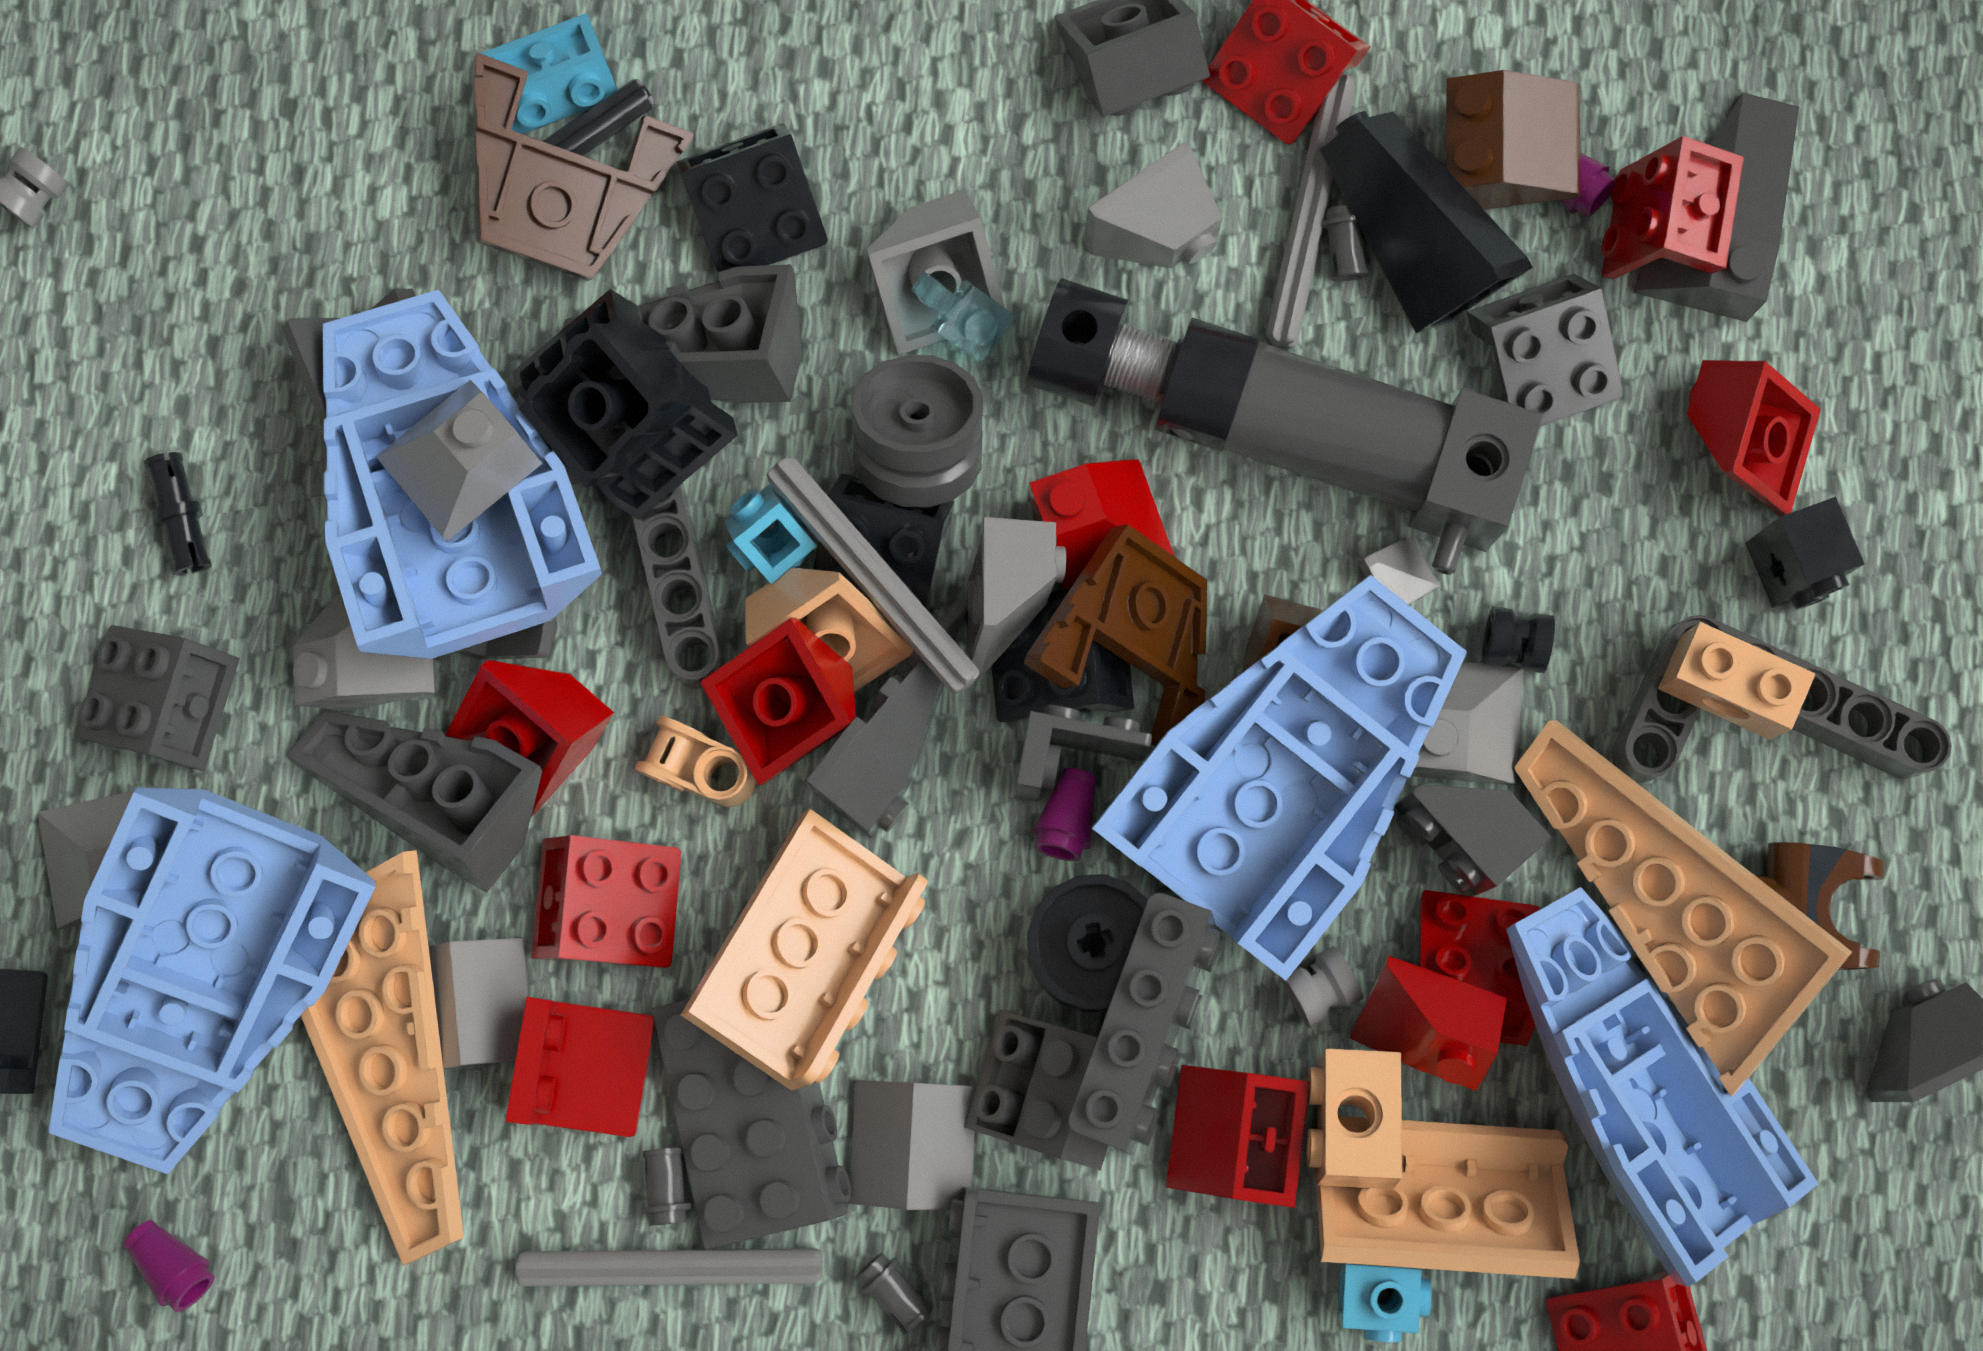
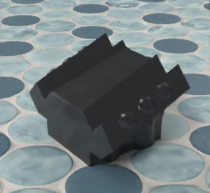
[513,289,738,520]

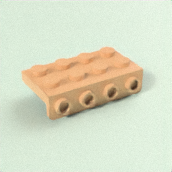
[681,809,928,1091]
[1315,1116,1580,1279]

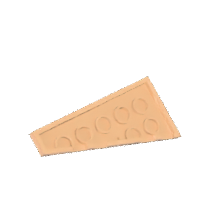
[1514,720,1852,1096]
[301,850,464,1266]

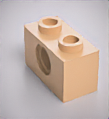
[1658,622,1815,740]
[1306,1049,1402,1189]

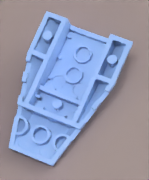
[323,289,602,659]
[1092,575,1467,981]
[48,788,376,1174]
[1506,887,1819,1287]

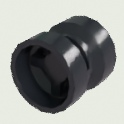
[1482,606,1555,673]

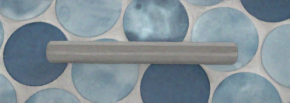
[1266,75,1356,348]
[767,457,980,694]
[515,1248,823,1286]

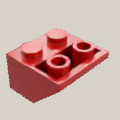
[1165,1065,1310,1208]

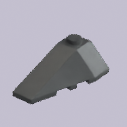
[1634,92,1799,322]
[562,264,802,403]
[806,598,968,838]
[286,710,542,893]

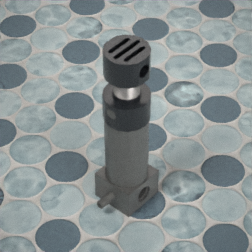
[1027,278,1544,575]

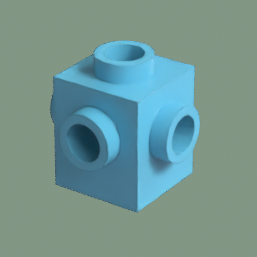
[724,484,817,584]
[1337,1263,1432,1342]

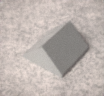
[429,938,530,1070]
[848,1080,977,1210]

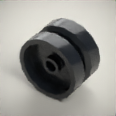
[1027,874,1148,1012]

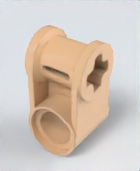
[634,715,756,808]

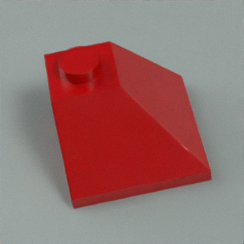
[1687,360,1821,516]
[1029,459,1175,590]
[445,660,614,817]
[1350,956,1507,1091]

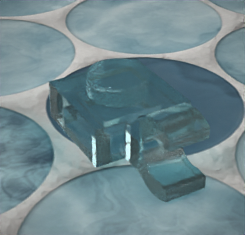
[911,271,1016,363]

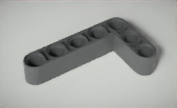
[539,434,725,689]
[1611,615,1952,784]

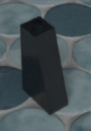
[1320,111,1533,333]

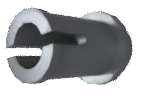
[1321,205,1369,282]
[642,1147,691,1226]
[855,1253,933,1335]

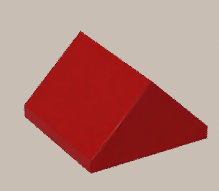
[700,618,856,786]

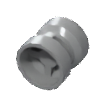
[0,147,69,229]
[1280,946,1364,1028]

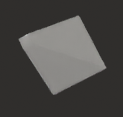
[1358,536,1440,605]

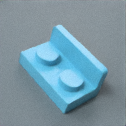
[480,13,618,134]

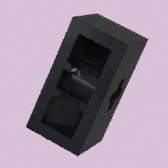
[1745,497,1865,610]

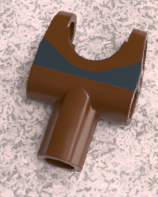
[1755,842,1885,970]

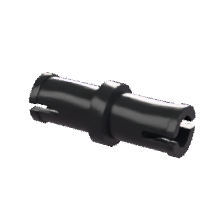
[144,452,212,576]

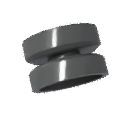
[851,355,983,507]

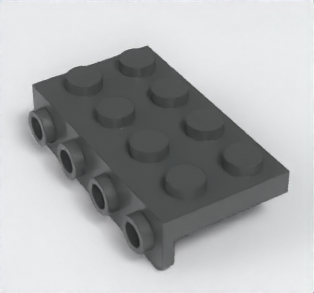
[1069,893,1223,1154]
[652,999,851,1250]
[935,1187,1101,1351]

